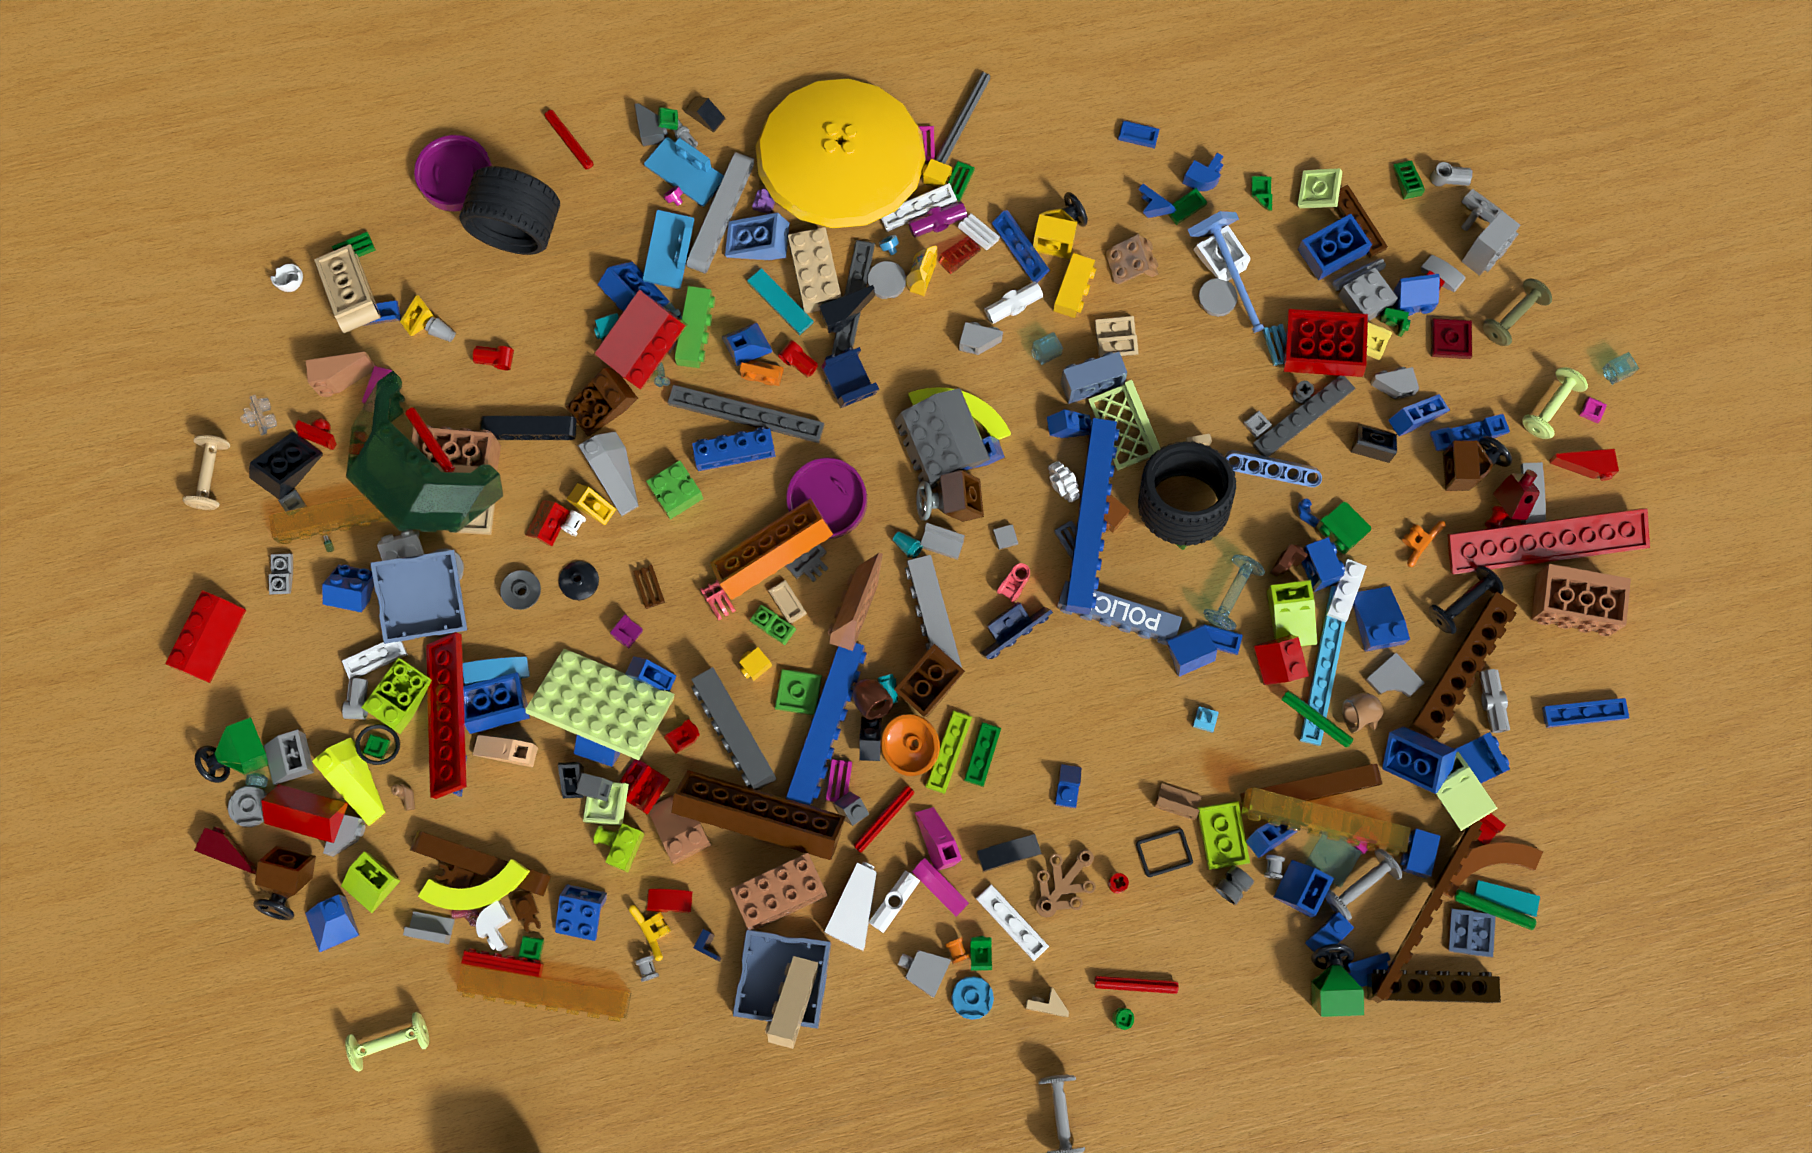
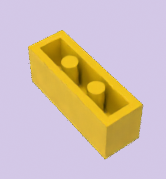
[1053,253,1097,318]

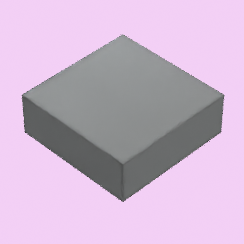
[1243,411,1272,439]
[993,524,1018,550]

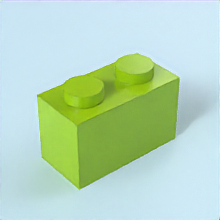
[605,824,645,873]

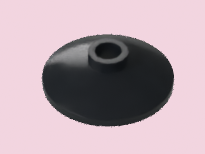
[559,561,599,601]

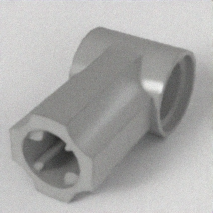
[1430,162,1472,186]
[342,678,368,720]

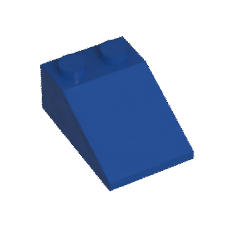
[1353,586,1410,652]

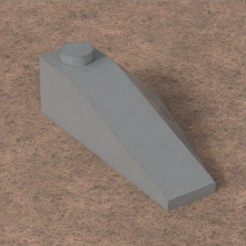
[578,432,639,516]

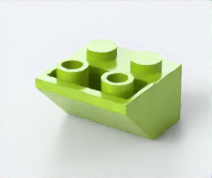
[341,852,401,913]

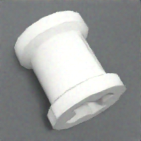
[561,510,586,536]

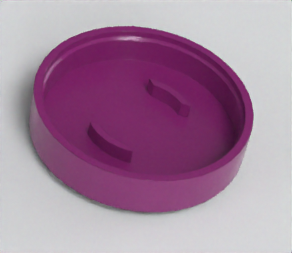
[414,135,492,211]
[787,458,868,539]

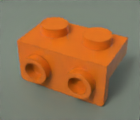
[740,360,784,386]

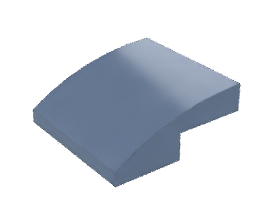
[1449,909,1496,958]

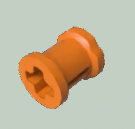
[945,937,970,964]

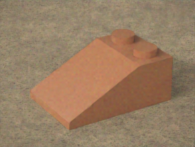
[306,352,376,397]
[649,795,712,864]

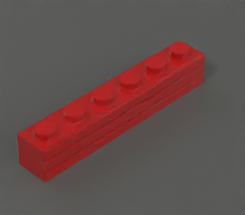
[461,948,544,978]

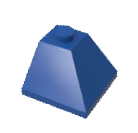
[305,894,360,952]

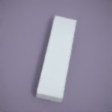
[881,183,957,232]
[976,884,1049,961]

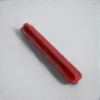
[544,109,594,170]
[405,407,455,475]
[853,786,915,852]
[1094,976,1179,994]

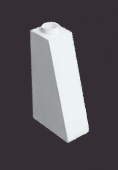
[824,862,877,951]

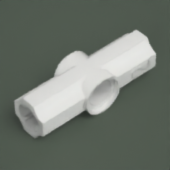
[984,282,1043,324]
[869,870,920,933]

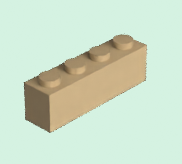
[765,956,818,1049]

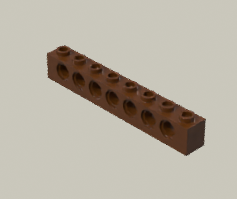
[1409,592,1517,739]

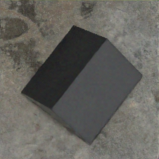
[1351,424,1397,463]

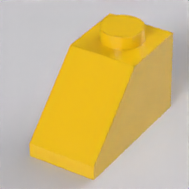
[566,483,616,525]

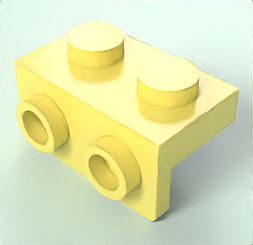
[1367,322,1392,360]

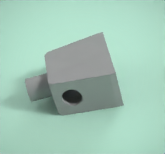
[898,950,951,998]

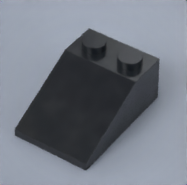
[249,431,323,500]

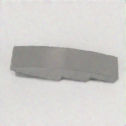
[1520,462,1546,524]

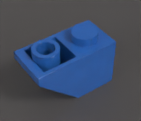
[1047,409,1092,438]

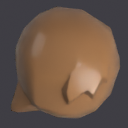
[1342,693,1384,733]

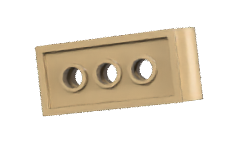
[314,244,381,333]

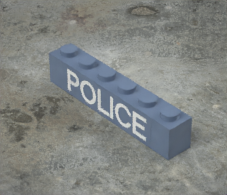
[1057,581,1182,645]

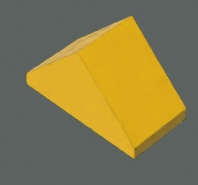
[400,295,434,336]

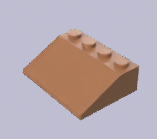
[828,553,883,651]

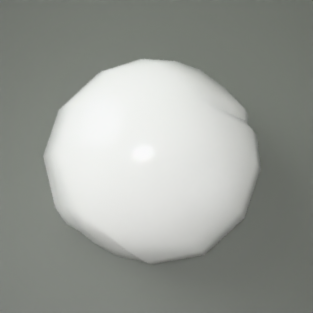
[271,264,303,292]

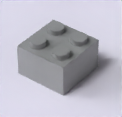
[1338,268,1398,321]

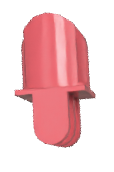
[700,579,736,621]

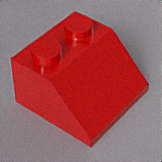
[1253,634,1309,685]

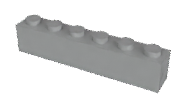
[905,555,962,668]

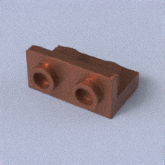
[1270,544,1308,577]

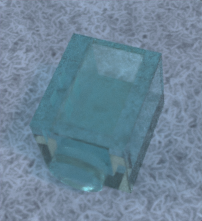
[1031,332,1063,365]
[1602,352,1639,385]

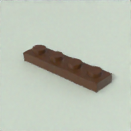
[1337,185,1388,258]

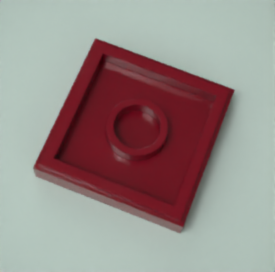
[1431,318,1472,359]

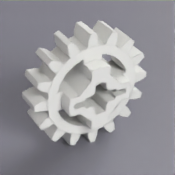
[1048,461,1080,503]

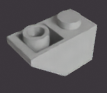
[959,322,1003,355]
[1370,367,1419,400]

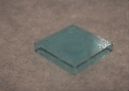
[1305,830,1362,888]

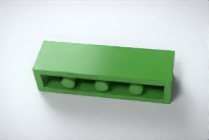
[675,286,715,368]

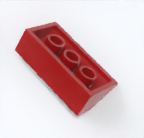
[165,590,246,683]

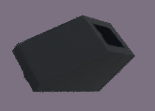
[859,717,882,761]

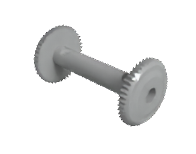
[1325,849,1402,920]
[1038,1074,1085,1153]

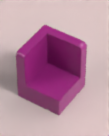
[610,614,643,649]

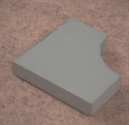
[1366,653,1424,697]

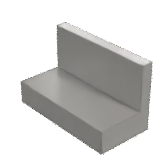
[921,523,965,560]
[403,911,455,944]

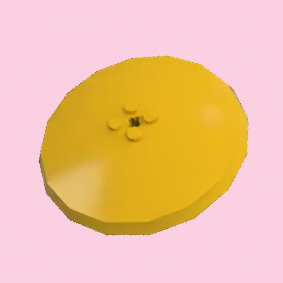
[756,79,926,228]

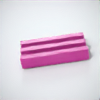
[919,126,935,163]
[826,759,852,802]

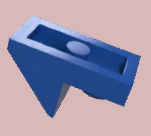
[1138,184,1176,218]
[1055,764,1082,809]

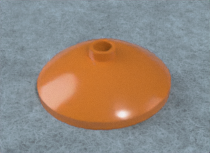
[882,714,940,776]

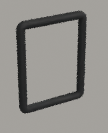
[1136,828,1193,877]

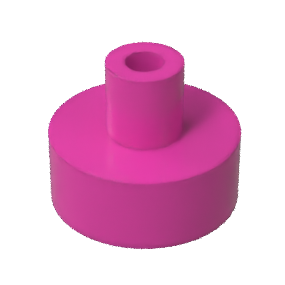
[663,186,683,206]

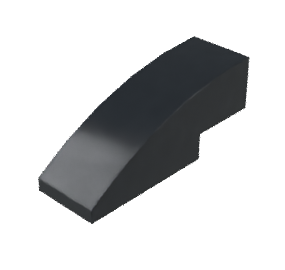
[976,834,1042,873]

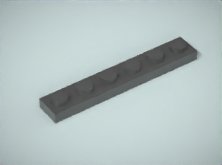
[1252,376,1355,457]

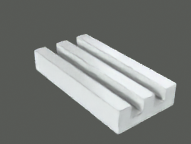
[958,214,1000,251]

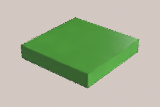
[775,669,822,716]

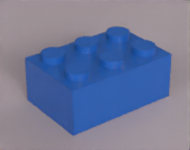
[1298,214,1372,281]

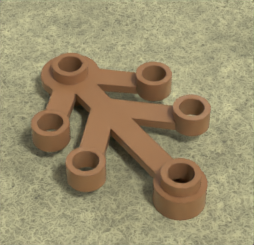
[1036,849,1096,918]

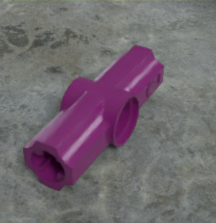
[908,201,967,238]

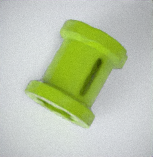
[593,825,619,848]

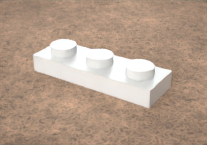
[1326,559,1367,622]
[342,641,408,679]

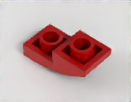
[646,889,693,914]

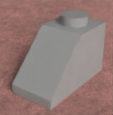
[323,815,365,857]

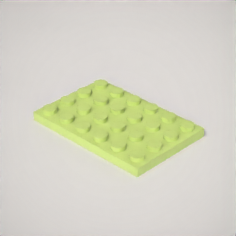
[526,649,675,760]

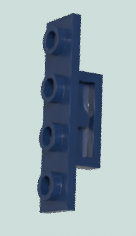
[980,602,1053,659]

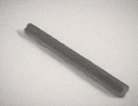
[935,72,990,164]

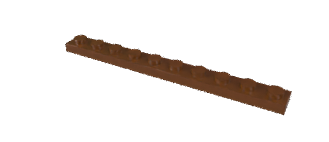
[1371,820,1482,1003]

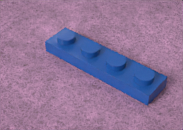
[992,210,1050,283]
[1542,698,1629,728]

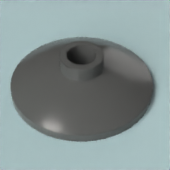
[500,570,541,610]

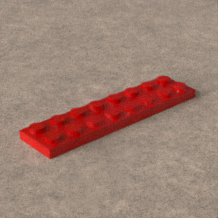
[426,632,467,799]

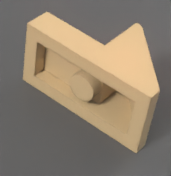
[1025,987,1069,1017]

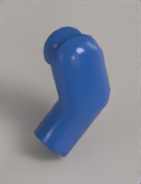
[1298,499,1320,528]

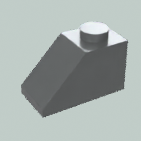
[635,103,668,146]

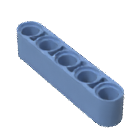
[1225,450,1322,487]

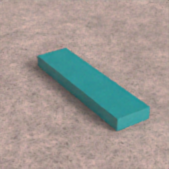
[747,268,814,336]

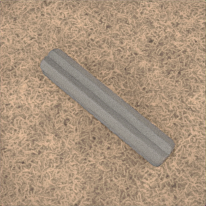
[1332,258,1386,291]

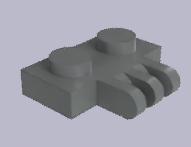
[785,544,828,582]

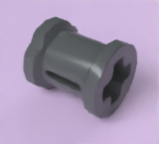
[1293,381,1314,404]

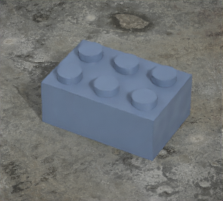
[1061,352,1127,404]

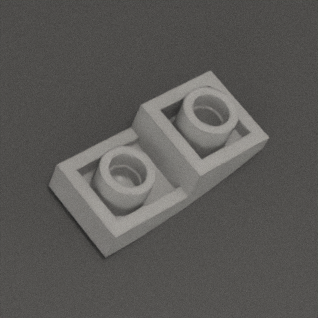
[1421,255,1465,292]
[269,554,293,594]

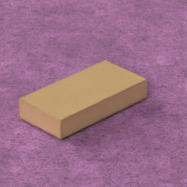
[768,580,807,624]

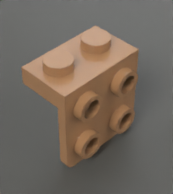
[1106,234,1158,285]

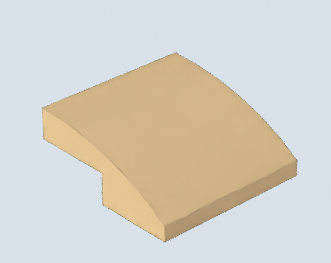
[1094,316,1138,358]

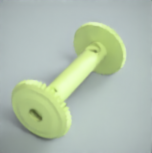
[1522,367,1588,439]
[345,1012,429,1071]

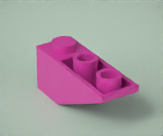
[915,807,962,871]

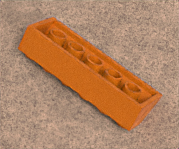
[710,498,833,600]

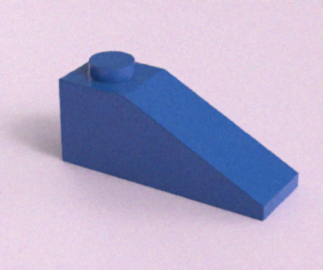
[1388,394,1450,436]
[1246,805,1311,858]

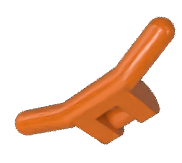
[1402,521,1446,567]

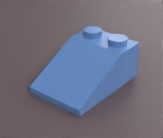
[725,213,790,260]

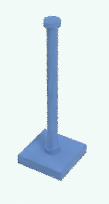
[1188,211,1264,333]

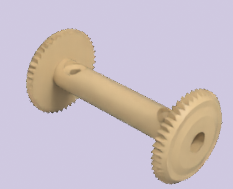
[183,435,230,510]

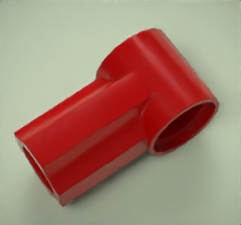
[778,340,818,378]
[473,346,514,371]

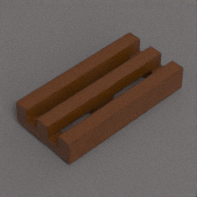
[633,565,665,609]

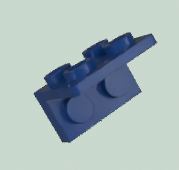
[555,884,607,941]

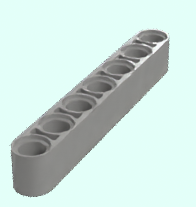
[687,152,754,273]

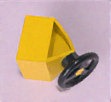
[1033,192,1088,259]

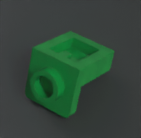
[1380,308,1411,337]

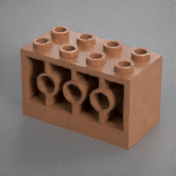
[406,425,501,491]
[1531,564,1631,636]
[731,853,828,931]

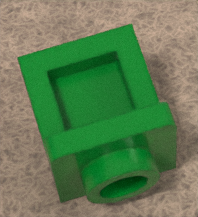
[970,936,992,971]

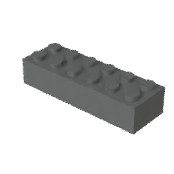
[691,667,777,790]

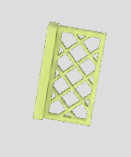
[1088,380,1161,471]

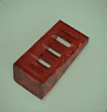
[939,236,981,274]

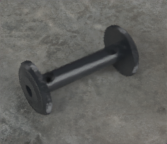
[1429,566,1504,634]

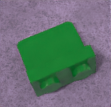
[1316,502,1372,555]

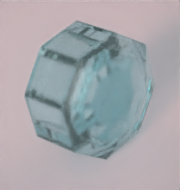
[245,773,268,788]

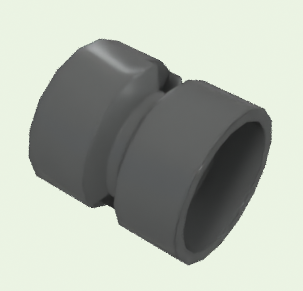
[1215,865,1254,905]

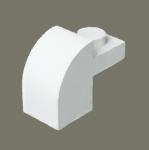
[476,901,512,951]

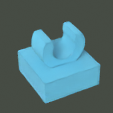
[1193,706,1219,733]

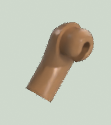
[391,783,415,811]

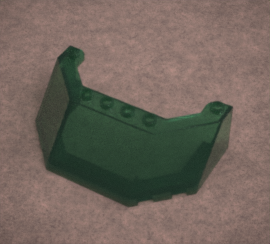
[346,371,503,533]

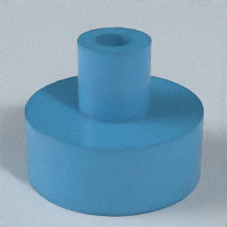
[879,235,899,255]

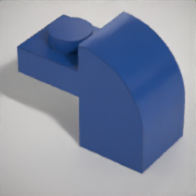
[1182,153,1224,191]

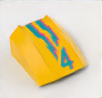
[906,245,937,296]

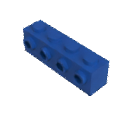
[692,427,776,471]

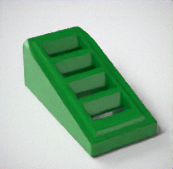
[1393,160,1425,200]

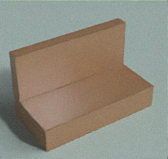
[1155,784,1201,820]

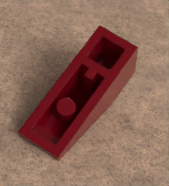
[194,826,257,874]

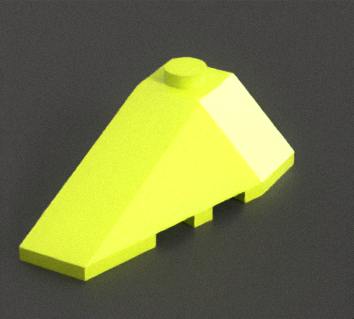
[312,738,386,826]

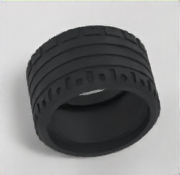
[459,166,560,255]
[1138,441,1237,546]

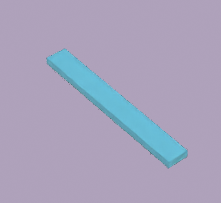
[1300,586,1345,746]

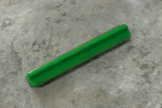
[1282,691,1354,748]
[1454,889,1537,930]

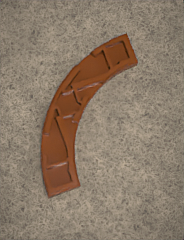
[1432,842,1543,898]

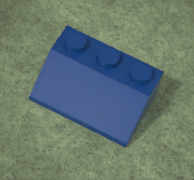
[598,262,670,312]
[463,672,530,734]
[1382,726,1457,794]

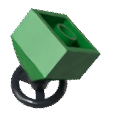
[194,717,268,783]
[1311,944,1364,1017]

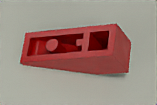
[1550,449,1619,481]

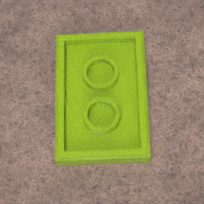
[1197,801,1250,870]

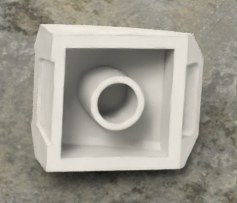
[1193,226,1250,281]

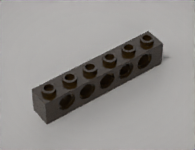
[1367,969,1501,1003]

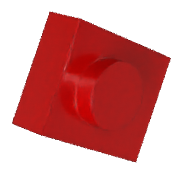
[664,719,700,754]

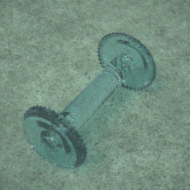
[1203,554,1265,630]

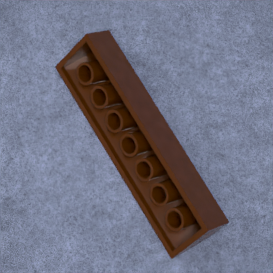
[671,770,846,860]

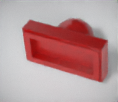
[295,418,337,450]

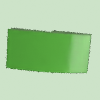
[749,605,796,646]

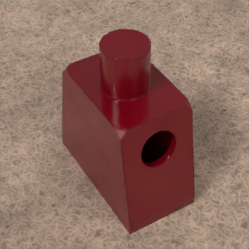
[1493,469,1540,520]

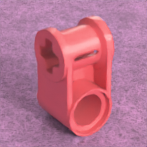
[997,563,1030,604]

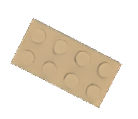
[788,227,841,314]

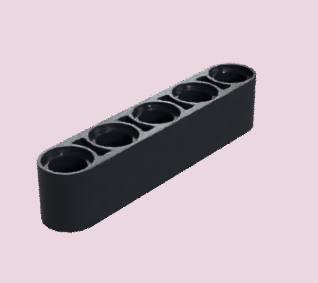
[480,416,577,440]

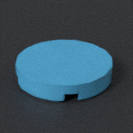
[951,976,994,1020]

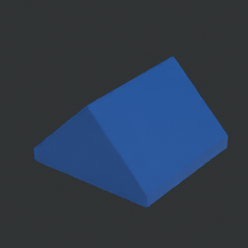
[1166,625,1217,677]

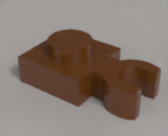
[434,864,475,889]
[511,893,541,933]

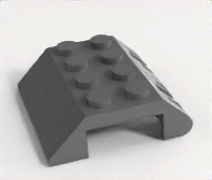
[894,388,990,492]

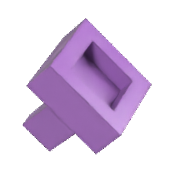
[752,189,775,214]

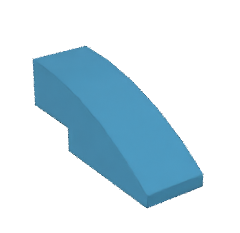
[463,657,530,685]

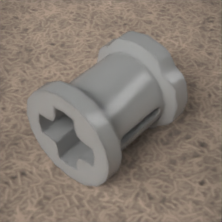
[1264,855,1285,879]
[635,956,659,982]

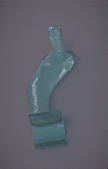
[654,362,670,387]

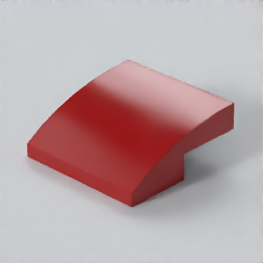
[619,759,670,815]

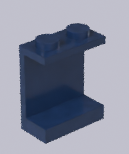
[821,347,879,409]

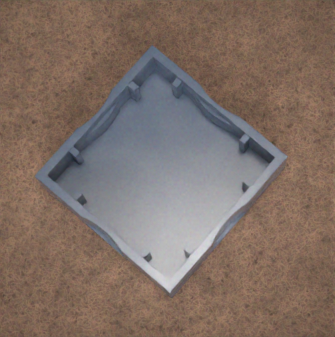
[371,550,468,644]
[733,930,831,1029]

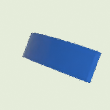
[1430,414,1510,451]

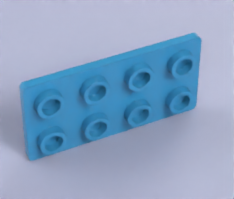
[644,137,724,206]
[643,210,694,289]

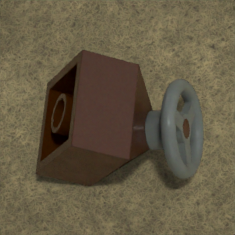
[916,470,984,522]

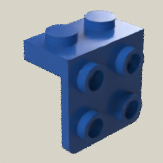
[1456,732,1510,783]

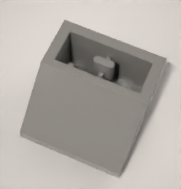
[264,730,315,785]

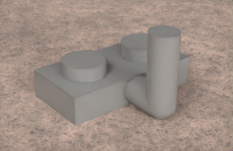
[1461,189,1503,231]

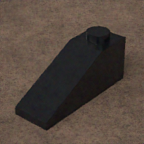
[819,285,875,333]

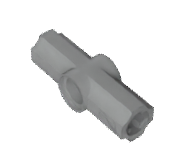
[1479,669,1510,733]

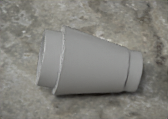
[425,317,456,342]

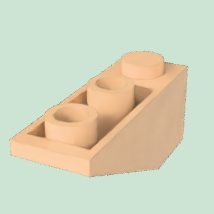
[473,735,538,768]

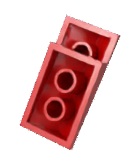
[261,784,348,843]

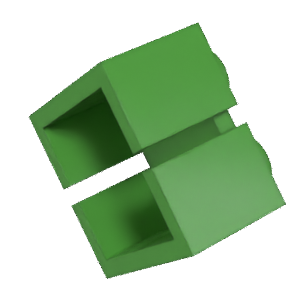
[646,460,704,520]

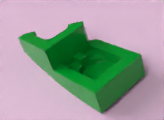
[1251,176,1273,211]

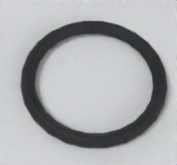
[355,724,400,765]

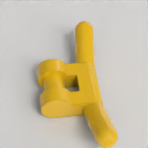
[628,905,671,961]

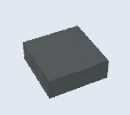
[278,490,307,518]

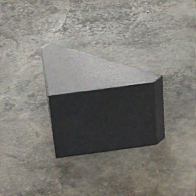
[684,97,725,132]
[558,762,584,799]

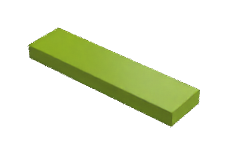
[926,710,972,794]

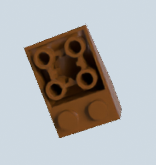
[566,368,638,436]

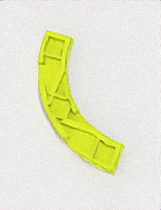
[908,387,1011,440]
[418,859,530,910]

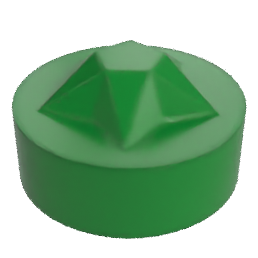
[1112,1007,1134,1030]

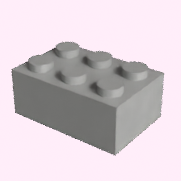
[1462,211,1521,276]

